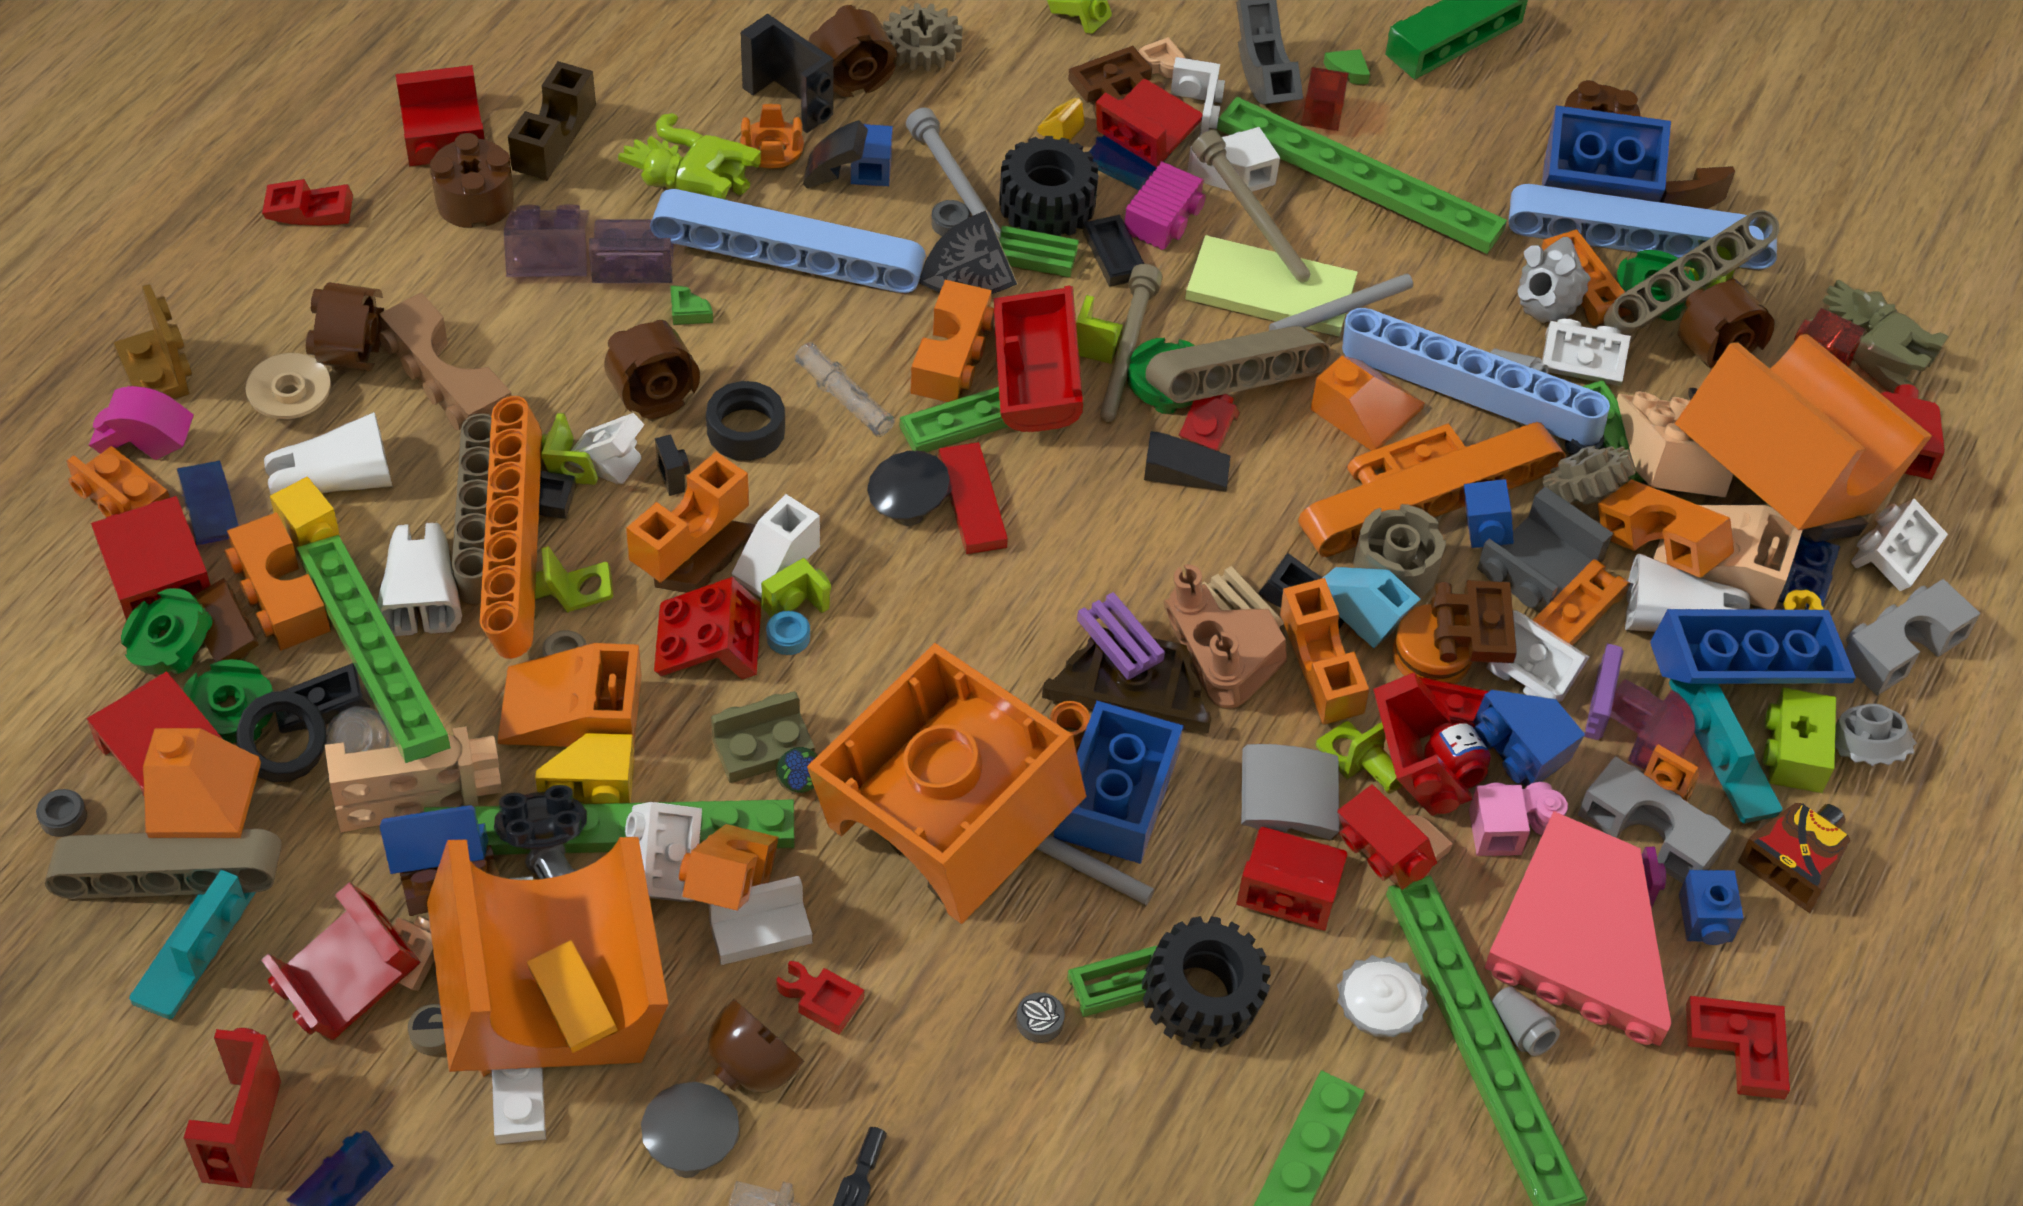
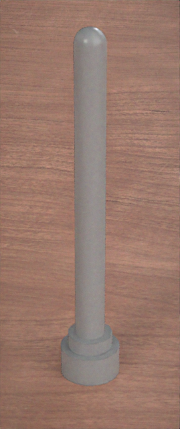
[906,107,1001,238]

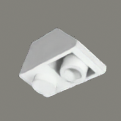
[1187,127,1280,192]
[732,494,820,598]

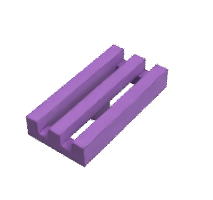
[1077,592,1165,680]
[1584,643,1624,741]

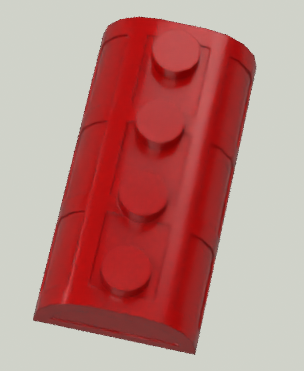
[993,285,1084,432]

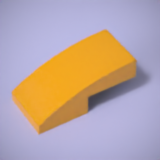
[527,940,618,1053]

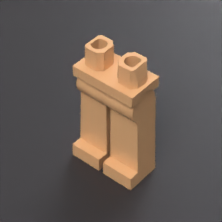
[325,726,502,833]

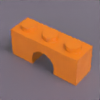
[911,280,995,402]
[626,451,749,582]
[1598,479,1734,578]
[225,512,331,651]
[1280,578,1369,725]
[679,824,779,911]

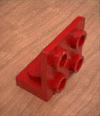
[1096,79,1202,167]
[654,577,761,680]
[1236,827,1348,931]

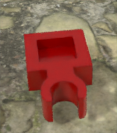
[776,961,865,1035]

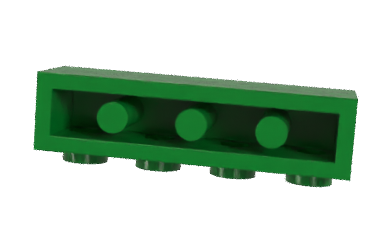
[1385,0,1528,80]

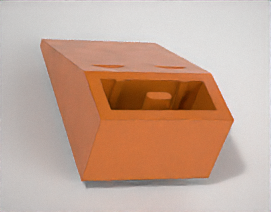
[497,643,642,747]

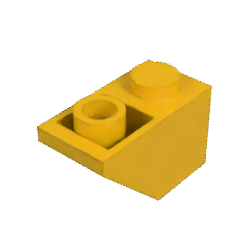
[535,733,635,804]

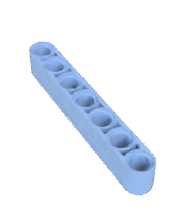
[1509,184,1777,269]
[650,189,926,293]
[1342,308,1610,446]

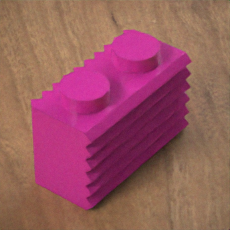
[1124,161,1206,250]

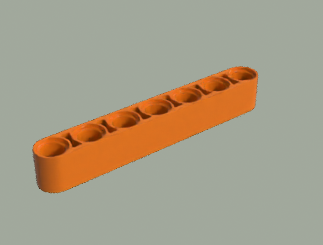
[480,396,542,659]
[1298,422,1566,557]

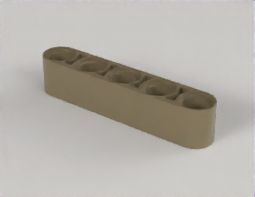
[1604,210,1780,336]
[1146,326,1331,403]
[452,414,491,605]
[45,829,282,899]

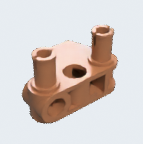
[1164,564,1287,709]

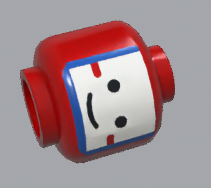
[1424,723,1491,789]

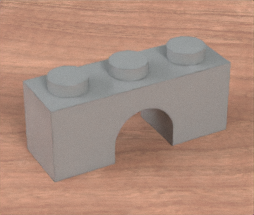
[1845,579,1981,696]
[1578,756,1731,883]

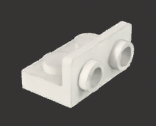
[1542,319,1631,386]
[1851,498,1948,591]
[625,802,702,902]

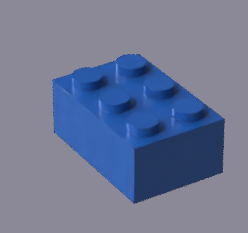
[1054,701,1183,864]

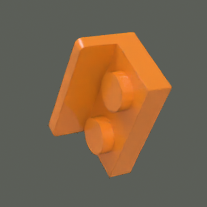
[66,446,170,518]

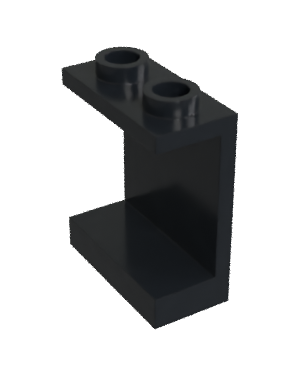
[740,13,834,133]

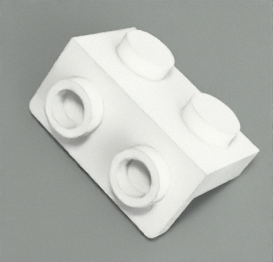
[1486,610,1589,702]

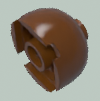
[708,999,805,1093]

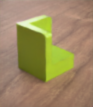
[1076,295,1123,364]

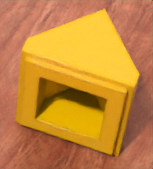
[1037,97,1085,142]

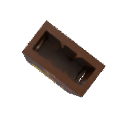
[1738,803,1851,913]

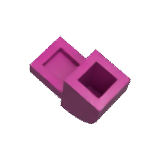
[89,386,194,460]

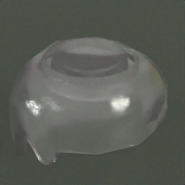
[325,706,397,754]

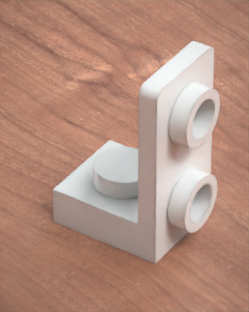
[1170,57,1225,135]

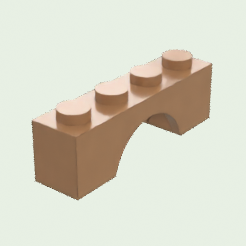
[379,292,512,431]

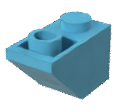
[1323,567,1420,648]

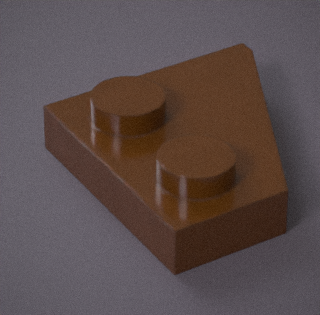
[654,520,755,593]

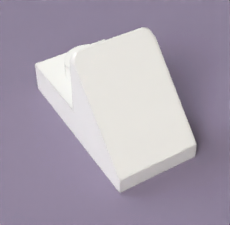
[568,413,644,484]

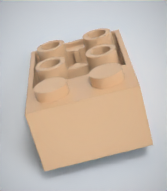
[1617,391,1733,497]
[1654,505,1802,610]

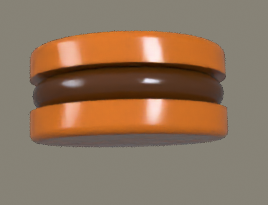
[1392,604,1472,684]

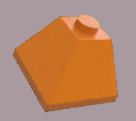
[1310,355,1425,451]
[143,728,261,838]

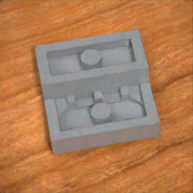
[1241,744,1339,840]

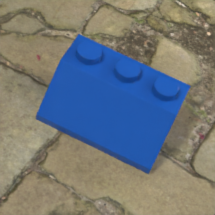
[1542,105,1671,202]

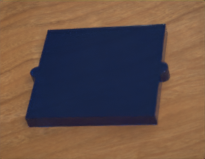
[1088,135,1172,190]

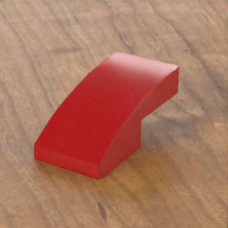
[262,179,353,226]

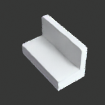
[708,876,813,965]

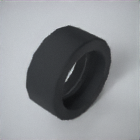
[706,381,785,461]
[236,691,326,782]

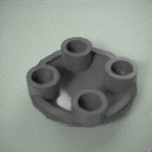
[641,1082,740,1178]

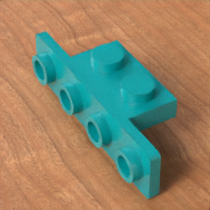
[1669,679,1783,823]
[129,870,256,1020]

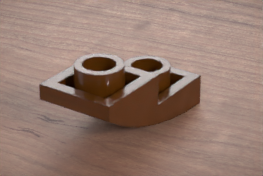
[1659,166,1735,209]
[194,578,259,662]

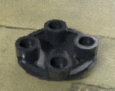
[867,451,952,526]
[494,785,587,849]

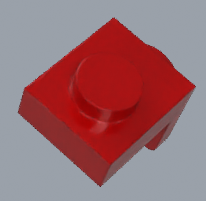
[1179,394,1240,451]

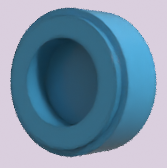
[766,611,810,655]

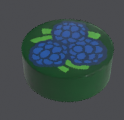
[776,747,818,794]

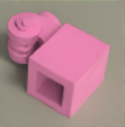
[1469,782,1568,856]

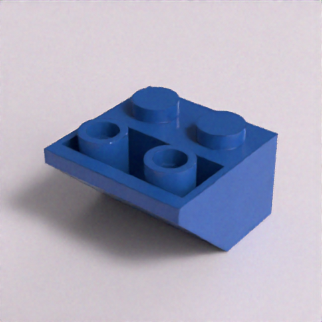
[1473,690,1585,787]

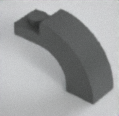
[1236,0,1303,104]

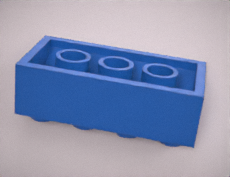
[1650,609,1856,684]

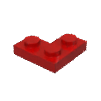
[1686,996,1790,1100]

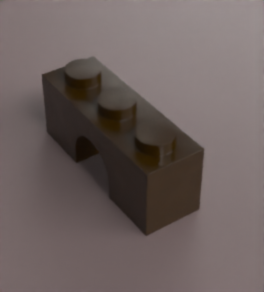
[508,61,596,181]

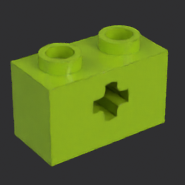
[1763,687,1836,793]

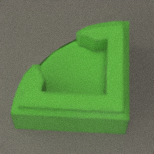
[1323,49,1370,84]
[670,286,713,325]

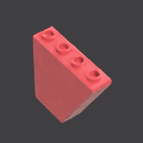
[1485,811,1671,1046]

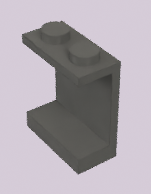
[1477,487,1613,613]

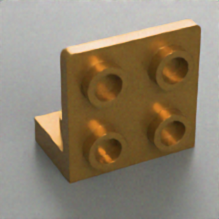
[114,284,192,399]

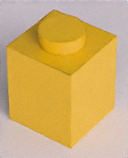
[270,476,340,548]

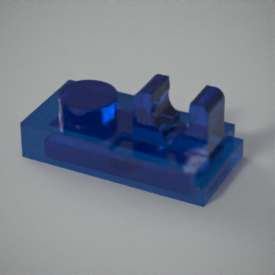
[286,1130,394,1206]

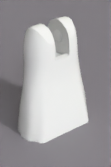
[264,412,393,495]
[377,523,462,636]
[1625,554,1750,632]

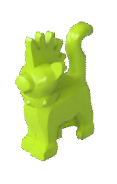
[618,113,761,200]

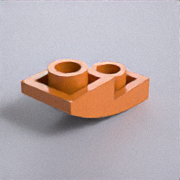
[1644,744,1699,802]

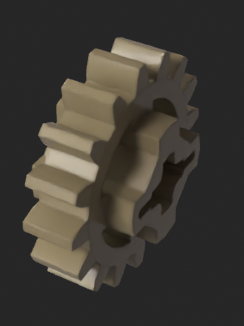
[883,3,963,71]
[1543,446,1636,505]

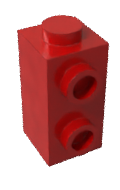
[1337,784,1437,890]

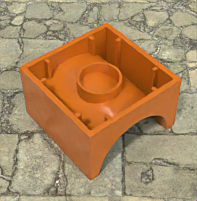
[1675,334,1932,530]
[807,643,1086,924]
[427,837,669,1072]

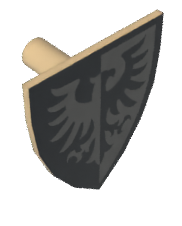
[919,210,1018,294]

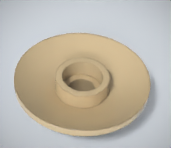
[245,353,331,419]

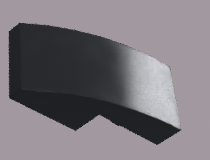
[803,120,868,188]

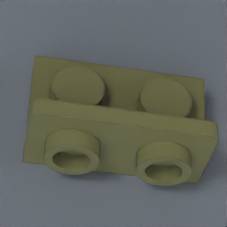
[711,691,815,783]

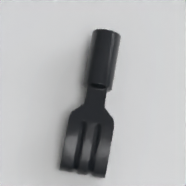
[833,1127,887,1206]

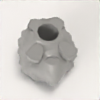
[1517,237,1591,323]

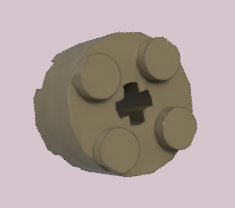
[1353,504,1446,598]

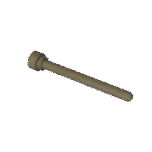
[1191,130,1310,282]
[1100,264,1163,422]

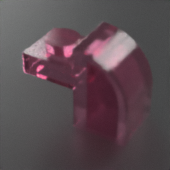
[1610,679,1695,771]

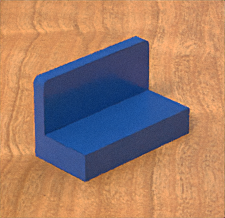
[380,805,489,874]

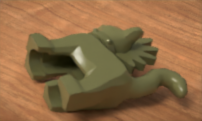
[1803,280,1949,393]

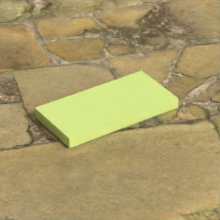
[1185,235,1358,337]

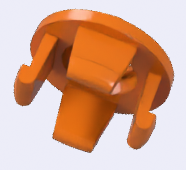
[740,104,804,169]

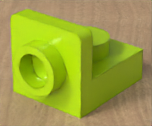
[1047,0,1112,34]
[761,557,831,617]

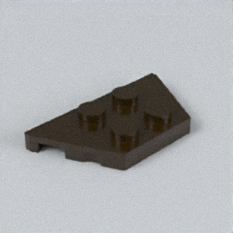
[1042,627,1212,734]

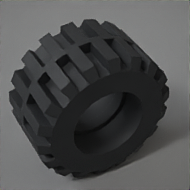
[999,136,1099,236]
[1142,916,1271,1049]

